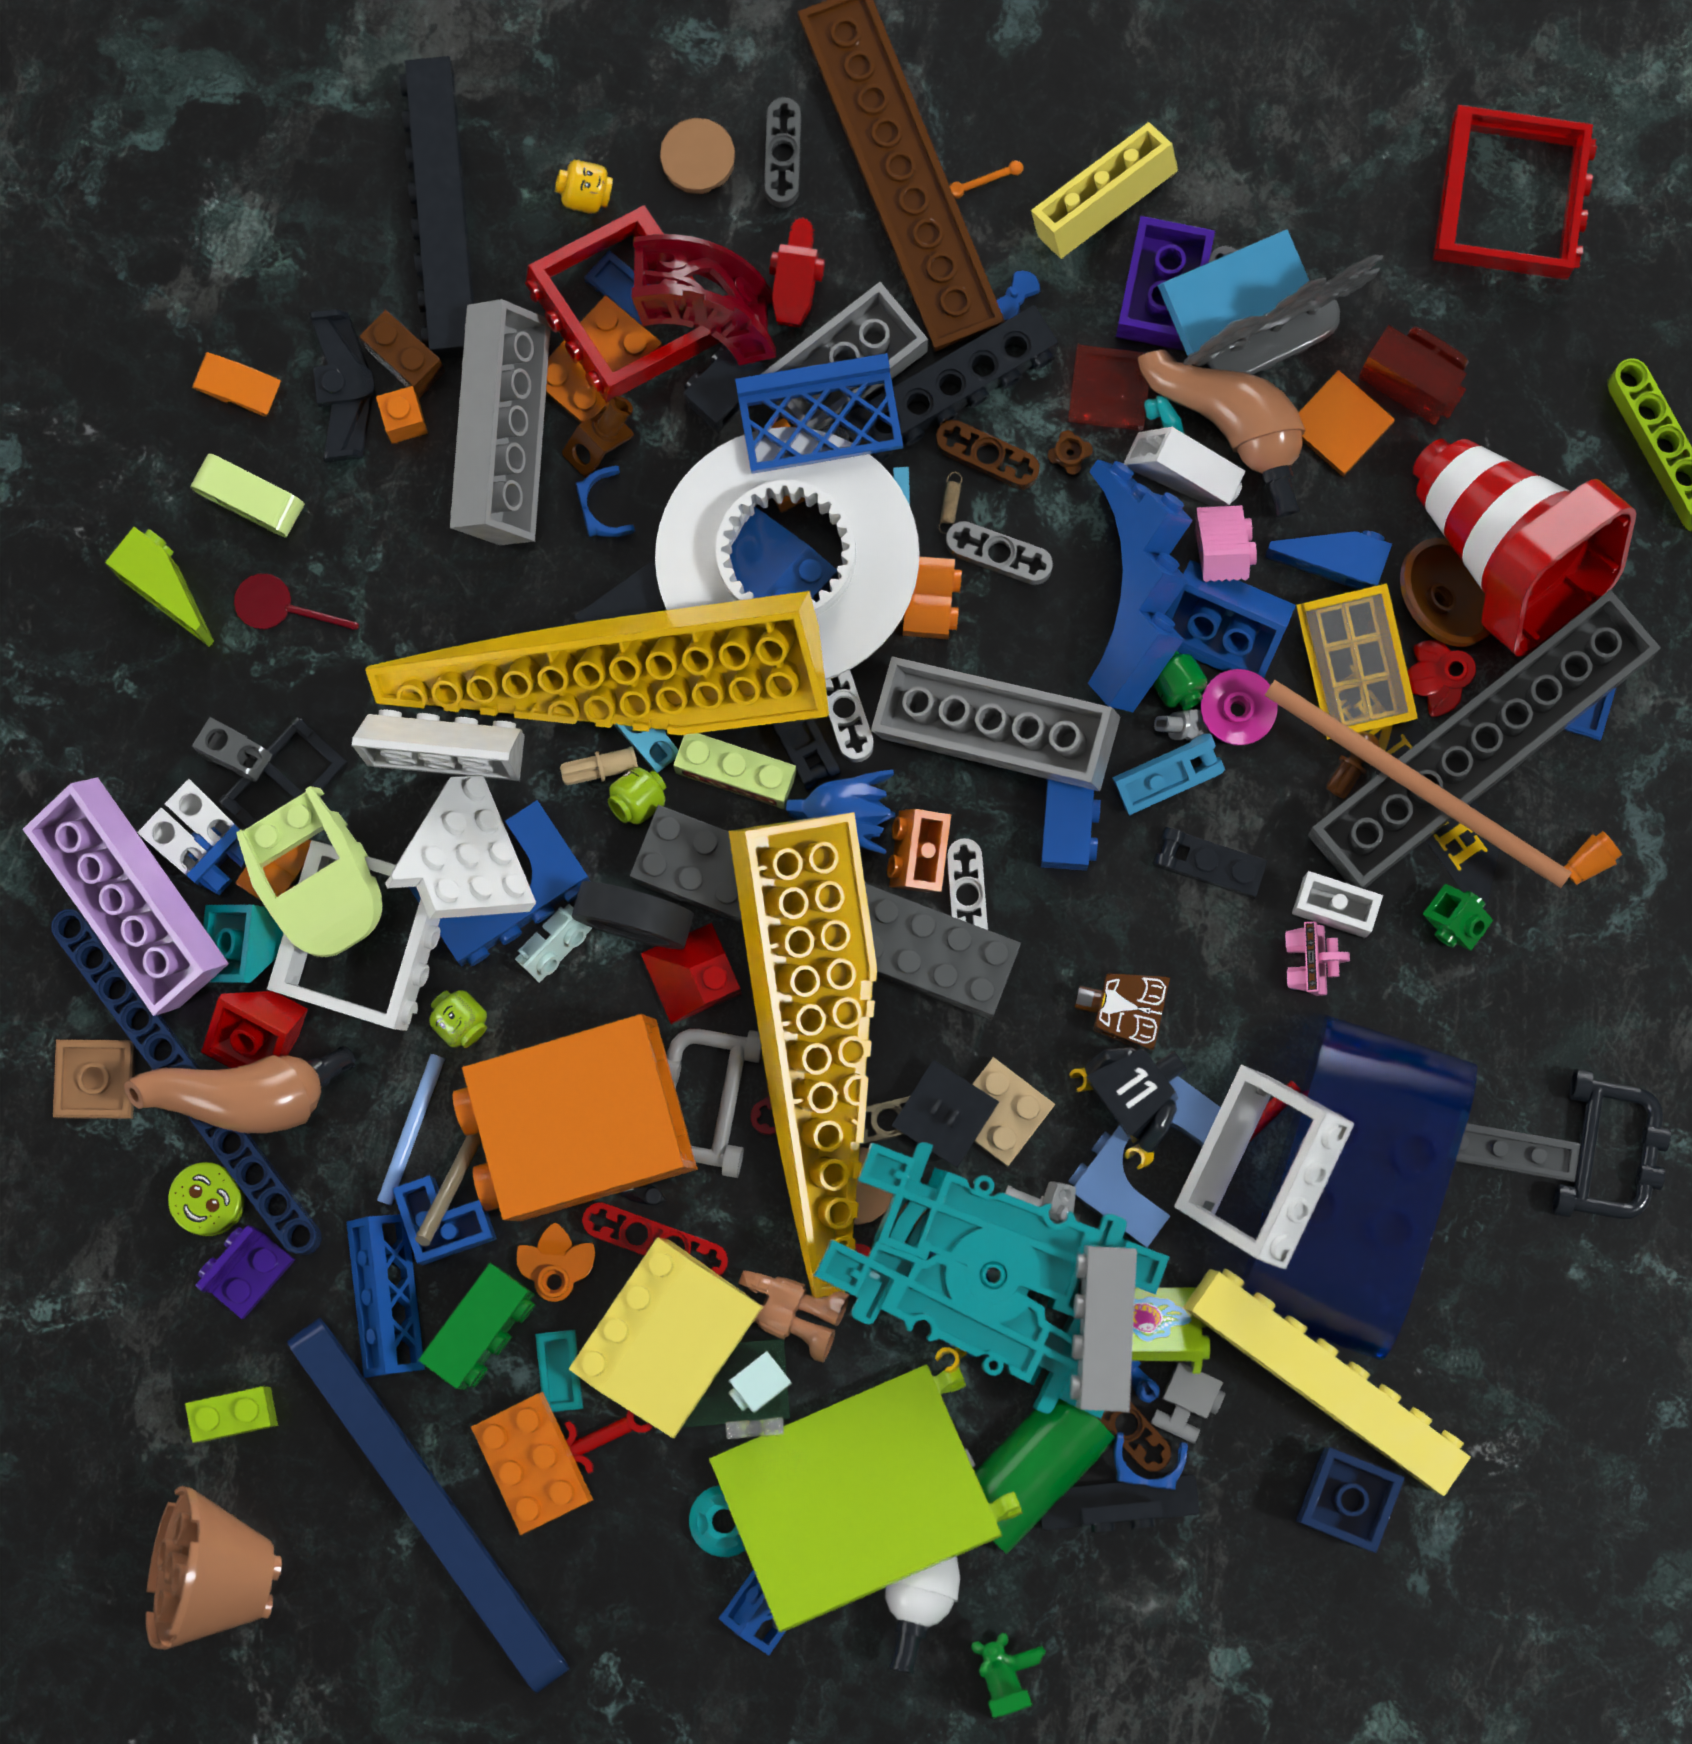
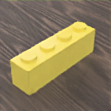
[1031,122,1178,259]

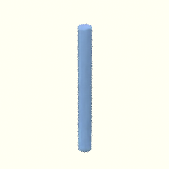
[377,1054,445,1206]

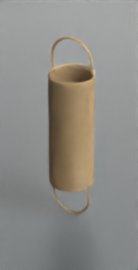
[939,472,962,534]

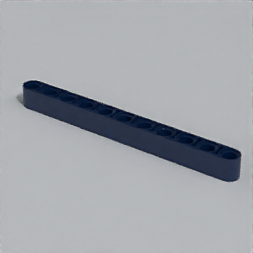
[51,909,321,1255]
[287,1318,569,1693]

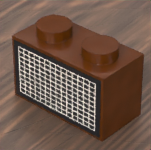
[359,309,445,399]

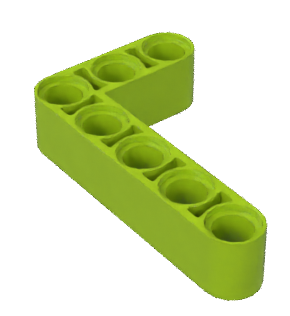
[1608,358,1692,532]

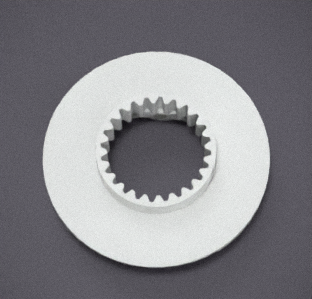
[655,427,919,681]

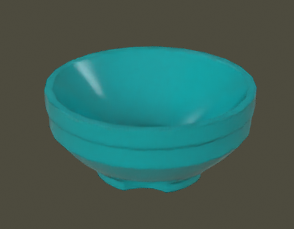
[689,1485,746,1557]

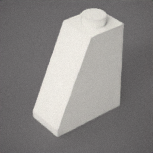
[1124,427,1245,507]

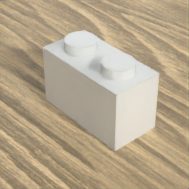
[1292,871,1383,938]

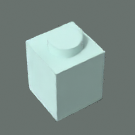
[729,1351,792,1413]

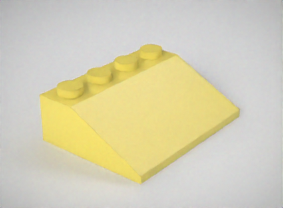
[569,1237,763,1438]

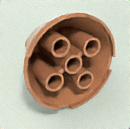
[146,1486,282,1650]

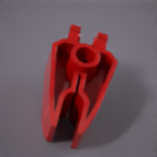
[769,217,825,328]

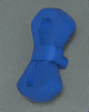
[997,271,1041,322]

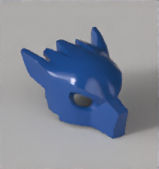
[786,769,896,854]

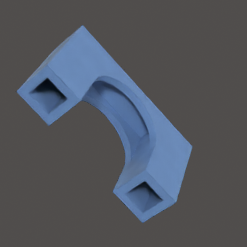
[1068,1076,1221,1248]

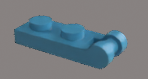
[1112,734,1225,815]

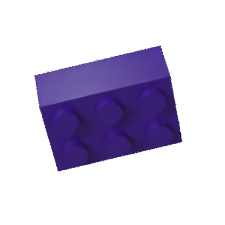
[1116,216,1215,351]

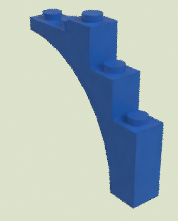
[1088,459,1193,712]

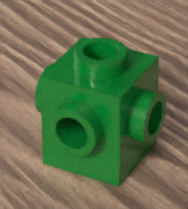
[1423,884,1493,951]

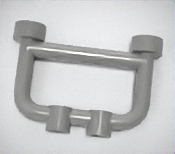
[666,1029,762,1178]

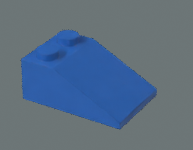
[729,507,838,602]

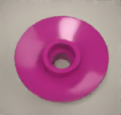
[1200,669,1278,745]

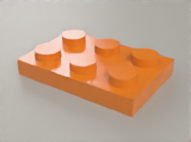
[546,295,662,424]
[471,1392,593,1535]

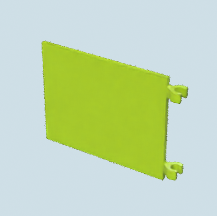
[709,1364,1022,1633]

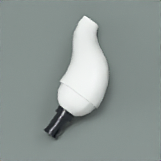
[885,1556,960,1675]

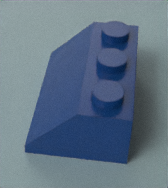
[1166,560,1296,678]

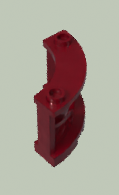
[632,234,776,366]

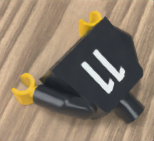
[1070,1047,1187,1169]

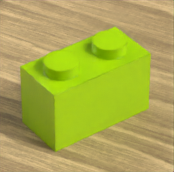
[185,1387,278,1443]

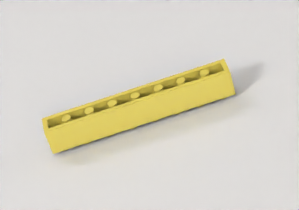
[1183,1269,1471,1496]

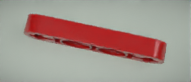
[582,1203,728,1276]

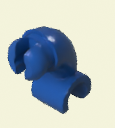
[1131,1361,1160,1403]

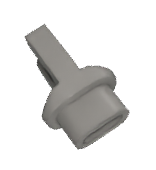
[1154,709,1211,741]

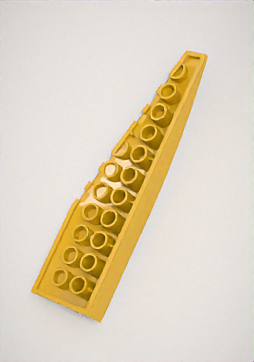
[365,591,829,735]
[729,813,877,1298]

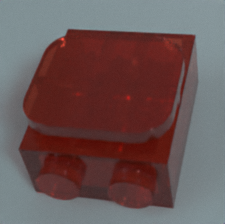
[1358,325,1469,425]

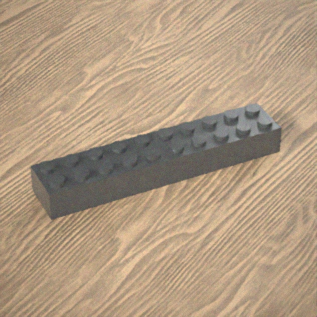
[1308,590,1661,889]
[630,805,1021,1020]

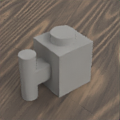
[1151,1362,1225,1444]

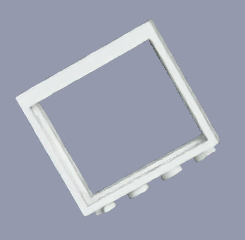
[267,840,440,1031]
[1174,1065,1354,1269]

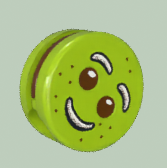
[168,1162,245,1236]

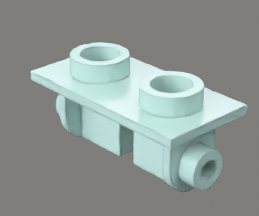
[515,904,592,983]

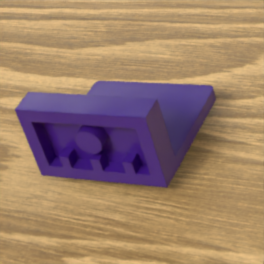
[196,1225,296,1319]

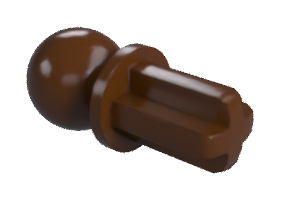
[1327,732,1380,799]

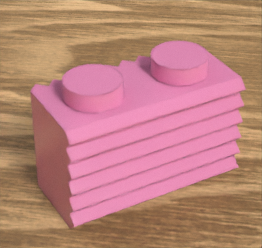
[1195,505,1257,583]

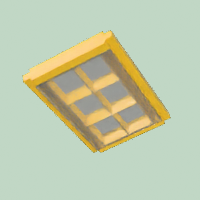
[1296,584,1418,740]

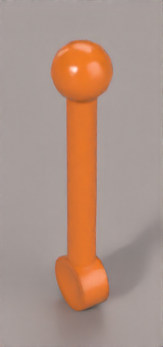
[950,160,1023,199]

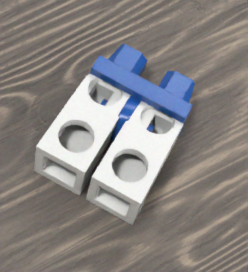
[137,779,246,895]

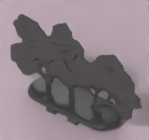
[1183,254,1383,375]

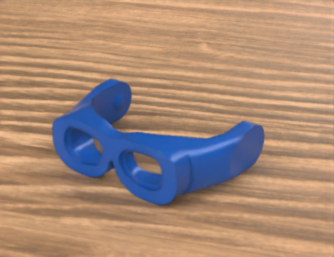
[575,466,635,537]
[1113,1432,1188,1490]

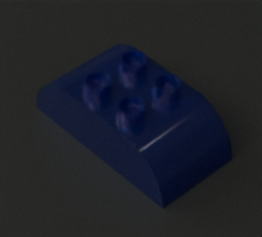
[1241,1015,1477,1361]

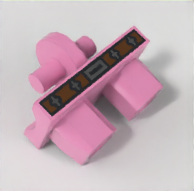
[1285,921,1350,996]

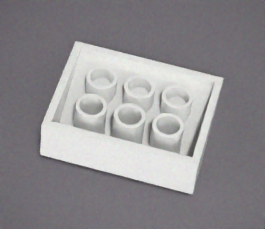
[352,710,525,781]

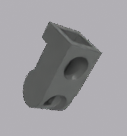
[192,717,272,782]

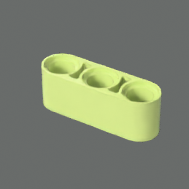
[190,453,305,538]

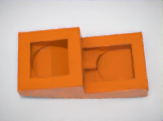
[192,352,281,417]

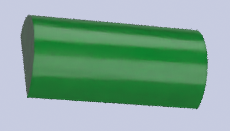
[975,1398,1116,1554]

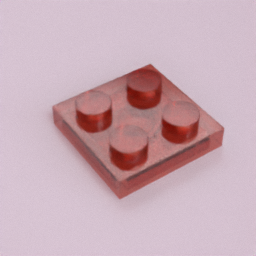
[1068,345,1149,431]

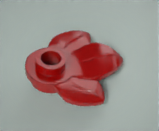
[1407,640,1477,717]

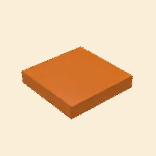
[1299,370,1395,477]

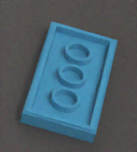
[1157,229,1309,356]

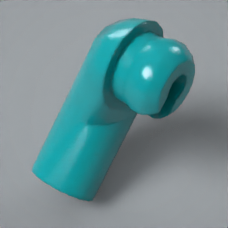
[1144,396,1184,433]

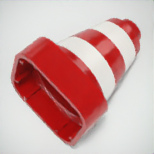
[1413,439,1636,657]

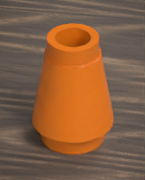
[1563,831,1622,886]

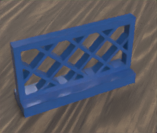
[735,353,903,474]

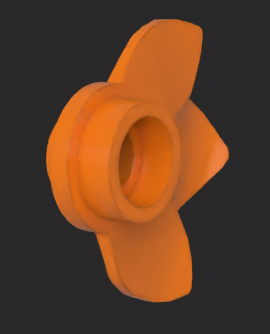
[517,1223,595,1302]

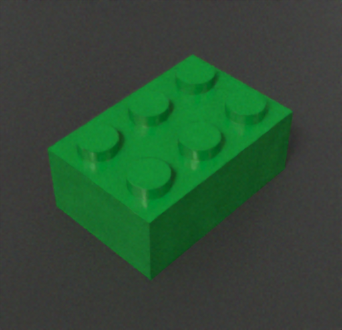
[418,1263,535,1390]

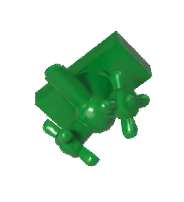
[972,1633,1046,1719]

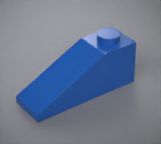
[1265,530,1392,590]

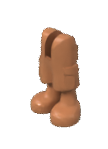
[738,1271,850,1363]

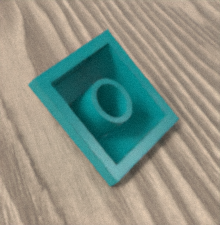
[203,905,284,983]

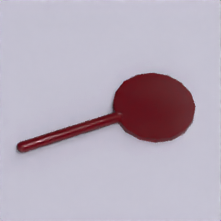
[234,573,359,630]

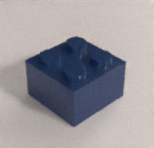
[1296,1447,1404,1553]

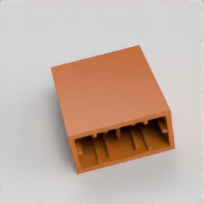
[453,1014,698,1221]

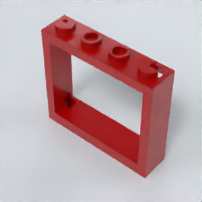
[1433,105,1597,280]
[525,205,720,403]

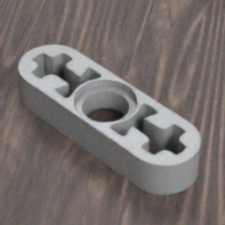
[946,521,1053,585]

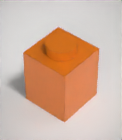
[376,386,428,444]

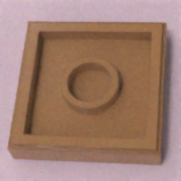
[53,1040,136,1119]

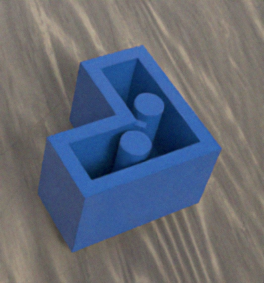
[392,1175,497,1265]

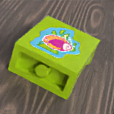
[1132,1287,1210,1374]

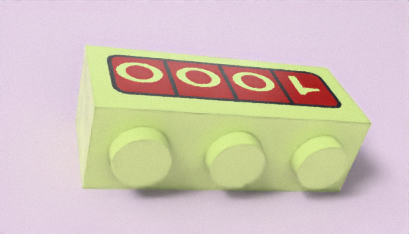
[673,733,797,809]

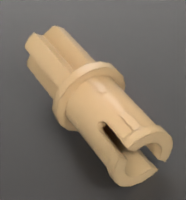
[560,746,638,785]

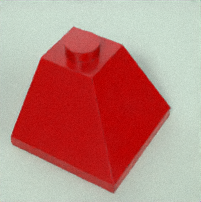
[641,923,742,1025]
[201,991,308,1068]

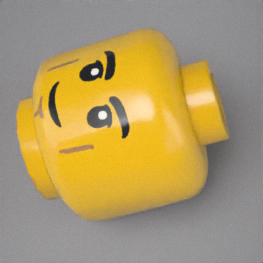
[555,160,612,214]

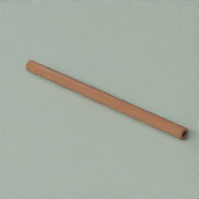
[1264,680,1572,888]

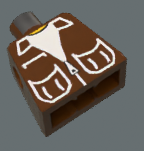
[1075,974,1170,1054]

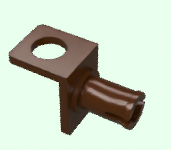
[562,396,634,478]

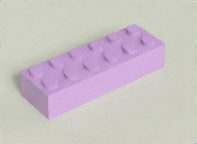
[23,777,229,1016]

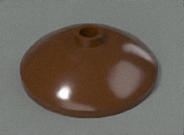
[1400,538,1490,647]

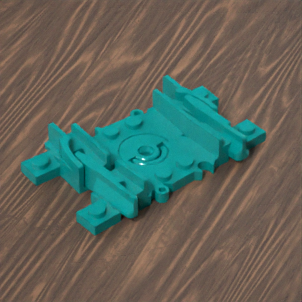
[814,1142,1169,1419]

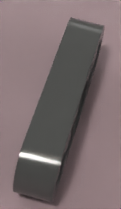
[765,97,801,208]

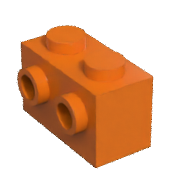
[887,809,951,892]

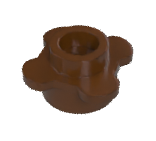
[1047,430,1093,475]

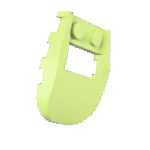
[236,787,383,957]

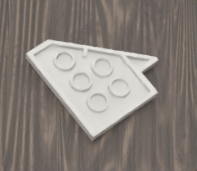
[385,775,536,919]

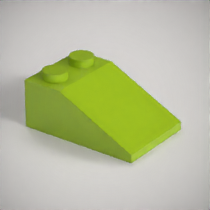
[105,527,214,647]

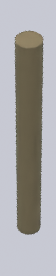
[415,1133,482,1246]

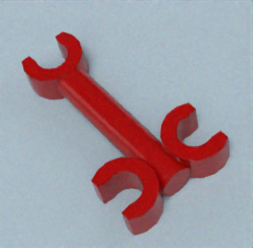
[565,1410,654,1474]

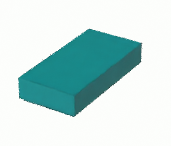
[536,1330,584,1412]

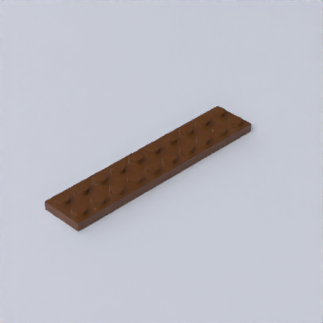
[798,0,1005,352]

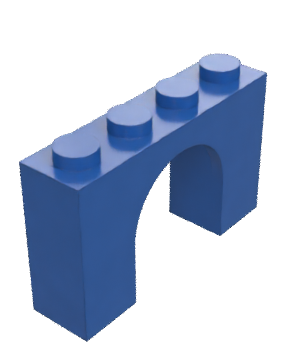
[409,800,590,966]

